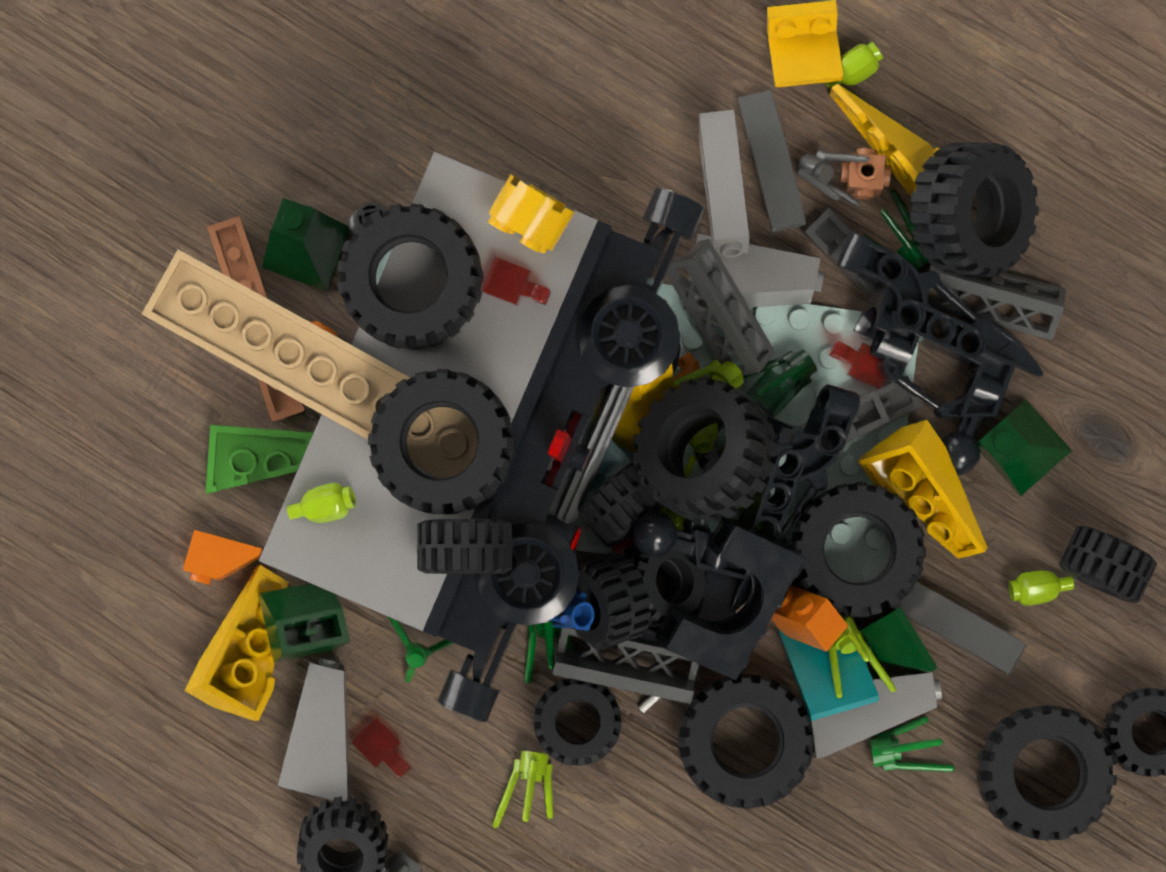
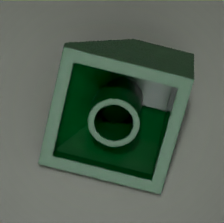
[262,198,350,292]
[977,399,1072,497]
[859,607,937,673]

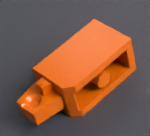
[771,585,848,652]

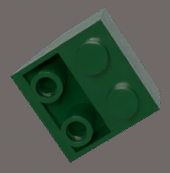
[258,583,350,662]

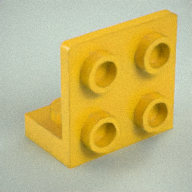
[767,0,843,87]

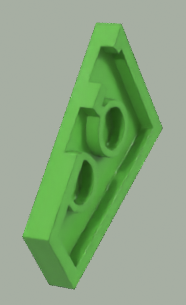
[206,424,314,494]

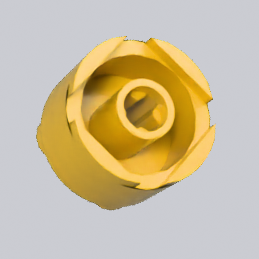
[488,174,575,254]

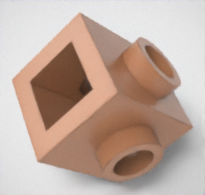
[840,148,891,200]

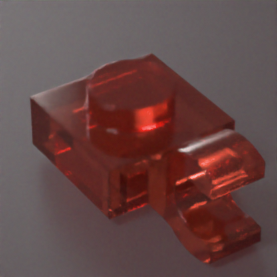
[482,257,551,306]
[829,341,884,390]
[351,718,411,778]

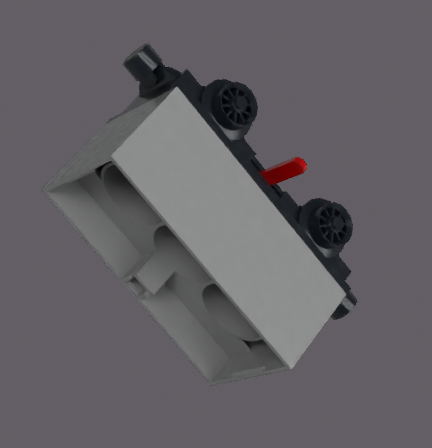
[259,152,705,723]

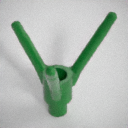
[387,616,453,683]

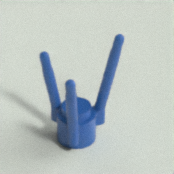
[550,590,595,631]

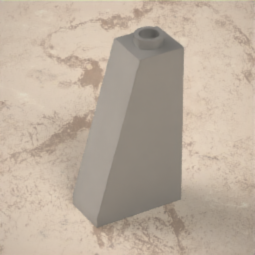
[699,110,749,258]
[683,234,825,311]
[278,658,350,801]
[808,672,942,758]

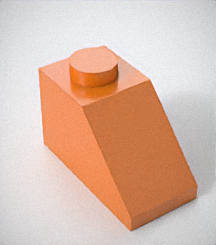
[183,530,264,585]

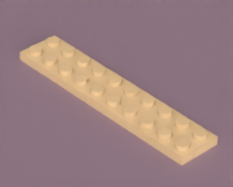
[142,250,478,478]

